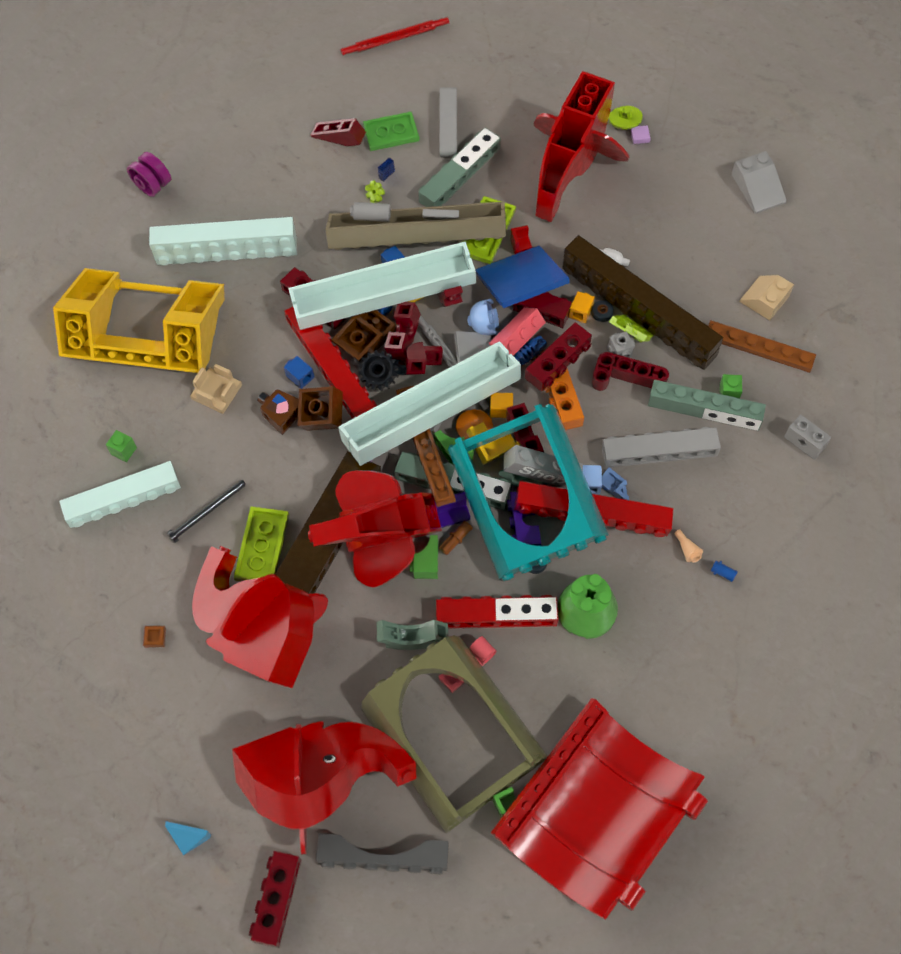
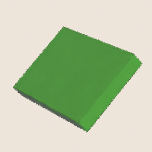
[363,111,419,151]

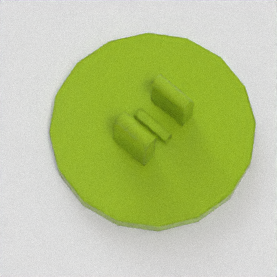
[609,106,643,129]

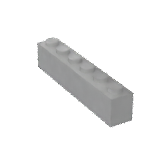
[602,427,721,468]

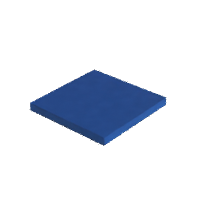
[475,245,570,308]

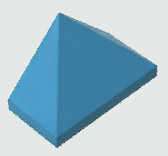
[165,821,211,855]

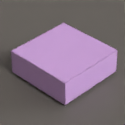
[630,125,651,144]

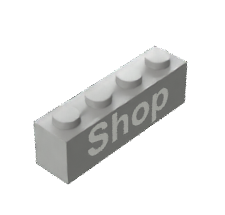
[503,445,583,488]

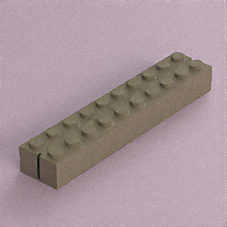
[325,201,506,250]

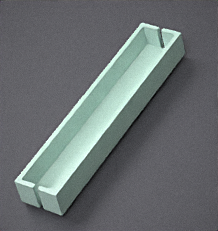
[288,242,476,330]
[338,341,521,466]

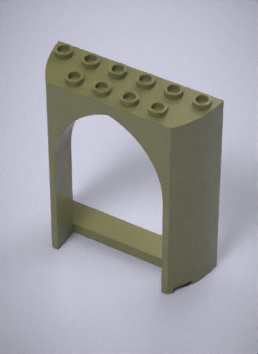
[361,635,548,833]

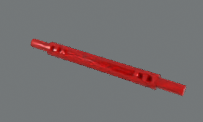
[340,17,449,55]

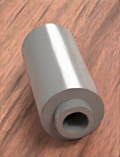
[350,202,391,222]

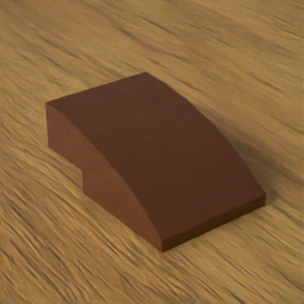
[332,310,396,362]

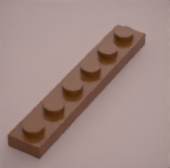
[708,320,817,373]

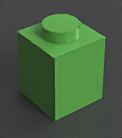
[719,374,742,398]
[106,430,137,463]

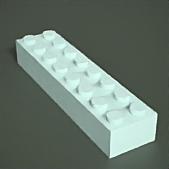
[149,217,297,265]

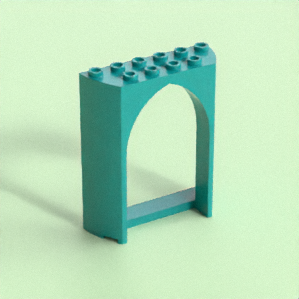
[448,404,609,581]

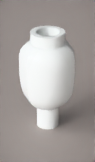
[600,248,630,266]

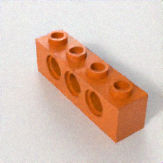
[544,357,584,430]

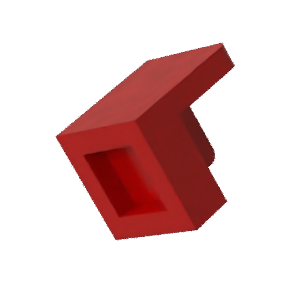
[510,225,532,254]

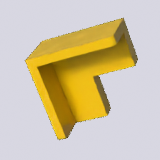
[466,422,520,465]

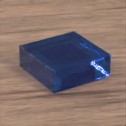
[378,157,395,182]

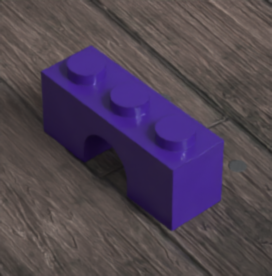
[507,492,541,546]

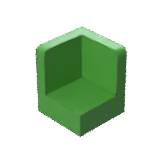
[493,787,516,818]

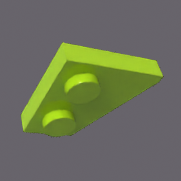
[609,315,653,343]

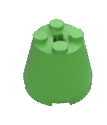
[557,574,618,639]

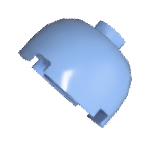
[467,298,499,336]

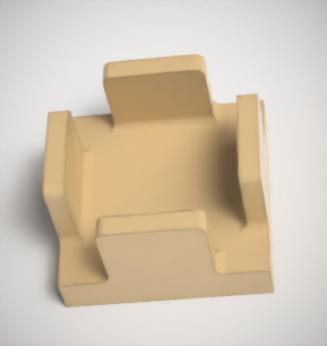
[190,364,242,414]

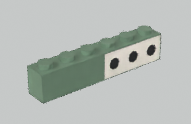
[418,128,501,207]
[648,380,766,431]
[395,452,512,511]

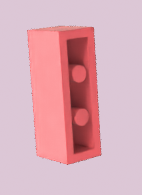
[489,308,546,356]

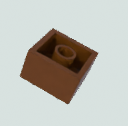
[297,386,343,431]

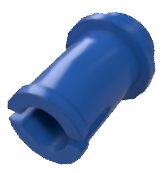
[710,560,738,582]

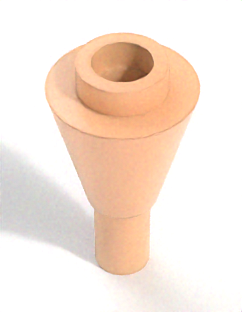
[674,530,703,563]

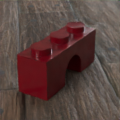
[384,302,421,360]
[506,403,544,453]

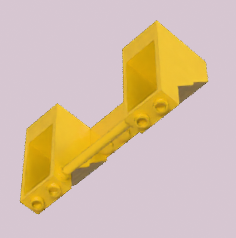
[53,268,225,373]

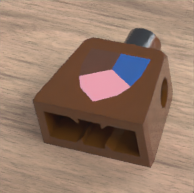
[257,390,298,435]

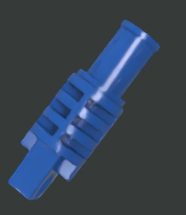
[514,335,547,366]

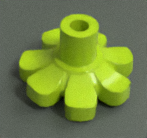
[365,180,385,203]

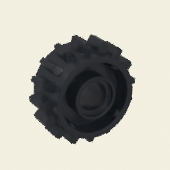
[358,350,399,391]

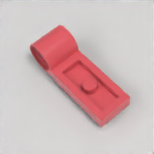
[438,636,497,693]

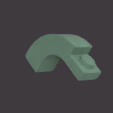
[376,620,449,650]

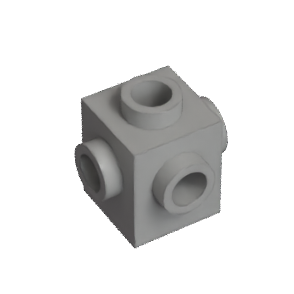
[607,331,635,358]

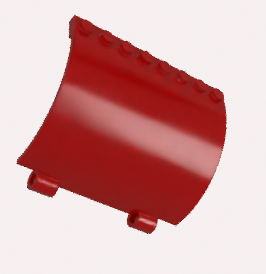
[491,698,708,920]

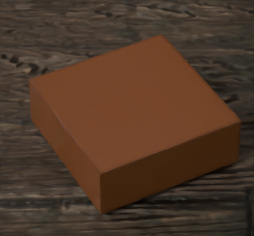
[143,626,166,647]

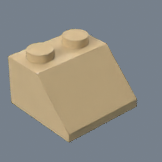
[740,275,794,320]

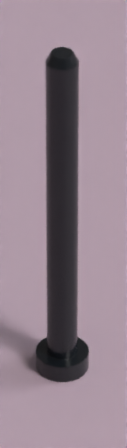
[167,480,246,543]

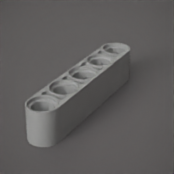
[440,87,457,157]

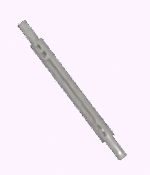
[419,316,490,412]

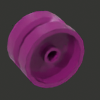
[126,152,172,197]

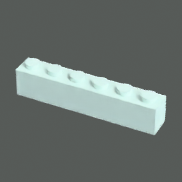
[59,461,181,528]

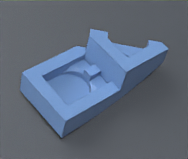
[602,467,629,500]

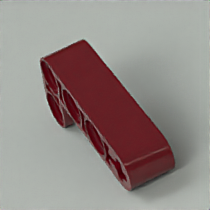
[592,352,669,391]

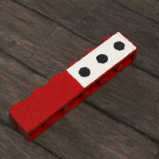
[436,595,558,629]

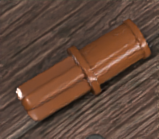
[439,521,473,555]

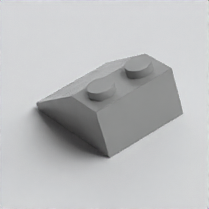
[731,151,787,214]

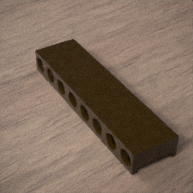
[276,451,381,594]

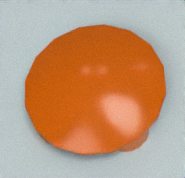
[456,409,493,440]

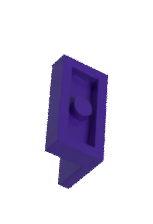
[436,492,471,528]

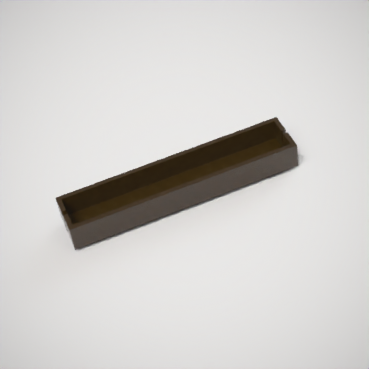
[562,235,723,370]

